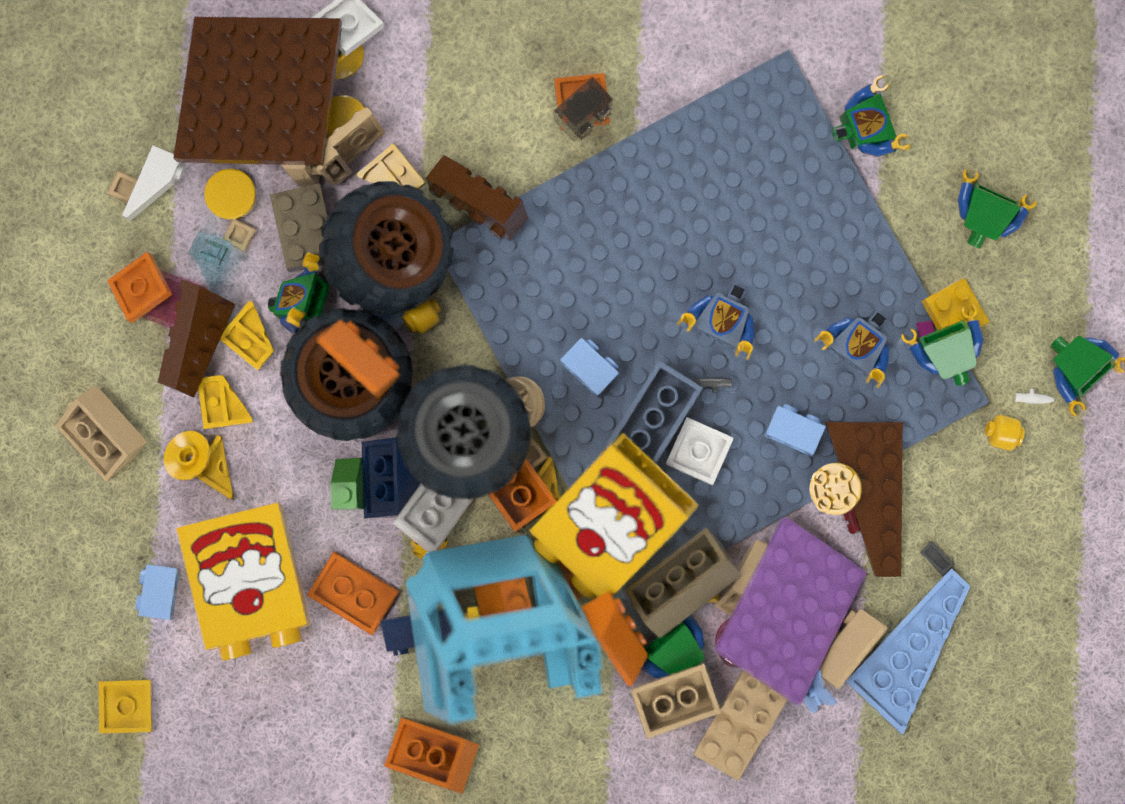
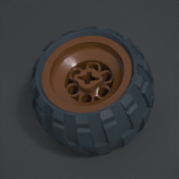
[319,181,454,315]
[280,308,413,441]

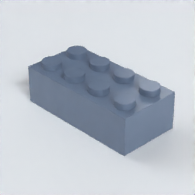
[604,361,703,464]

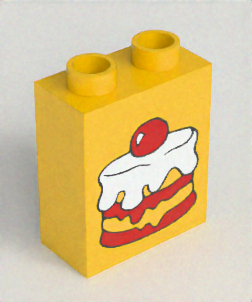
[530,433,698,599]
[176,502,311,661]

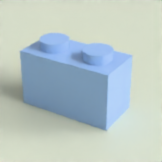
[560,338,619,398]
[764,404,826,456]
[135,564,180,620]

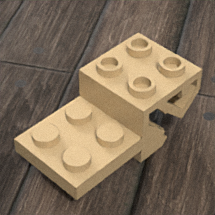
[281,107,386,187]
[693,670,787,781]

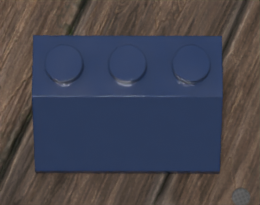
[361,438,420,519]
[380,610,453,656]

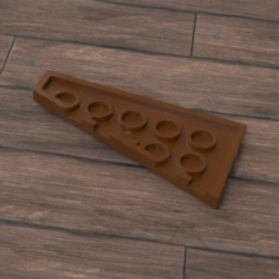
[825,422,903,577]

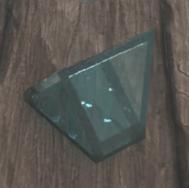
[188,231,235,292]

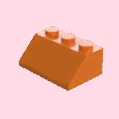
[317,320,400,399]
[488,459,557,533]
[474,577,532,618]
[581,591,648,687]

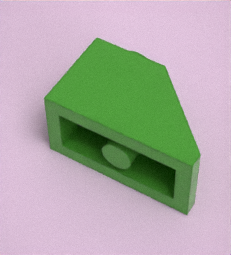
[331,458,363,510]

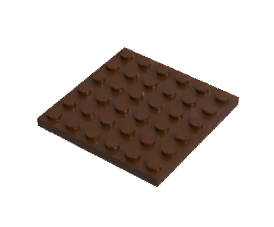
[173,17,343,166]

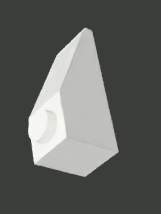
[122,146,185,221]

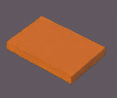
[307,551,399,636]

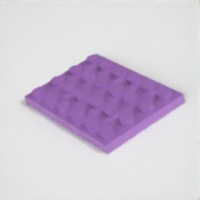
[714,517,867,705]

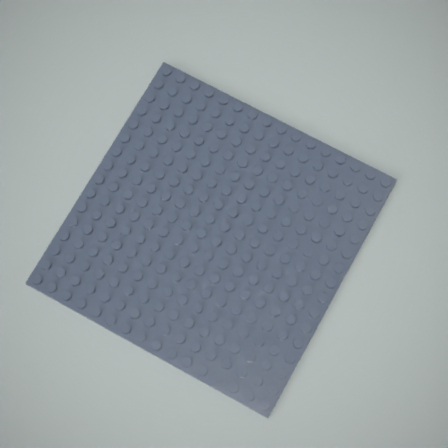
[447,50,989,601]

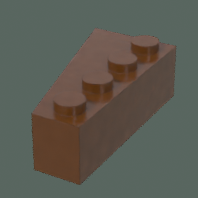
[425,155,528,241]
[158,279,236,398]

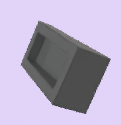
[920,541,954,576]

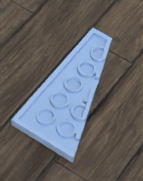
[845,569,970,735]

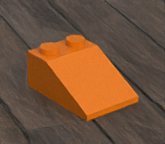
[384,717,479,794]

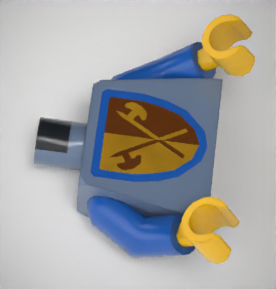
[677,285,755,360]
[814,312,889,388]

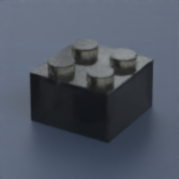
[554,77,613,142]

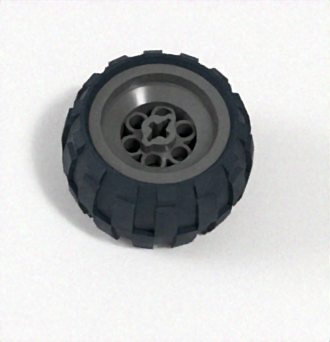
[396,365,531,500]

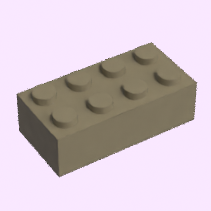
[625,527,742,638]

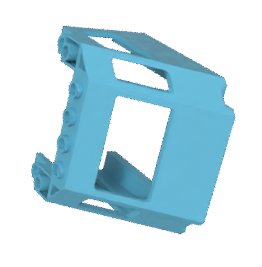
[406,535,602,723]

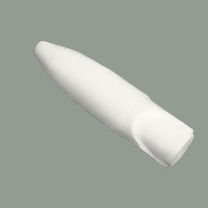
[1014,389,1054,404]

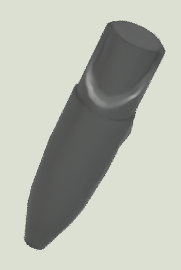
[693,378,732,393]

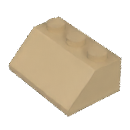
[55,386,147,482]
[819,609,888,689]
[630,663,721,739]

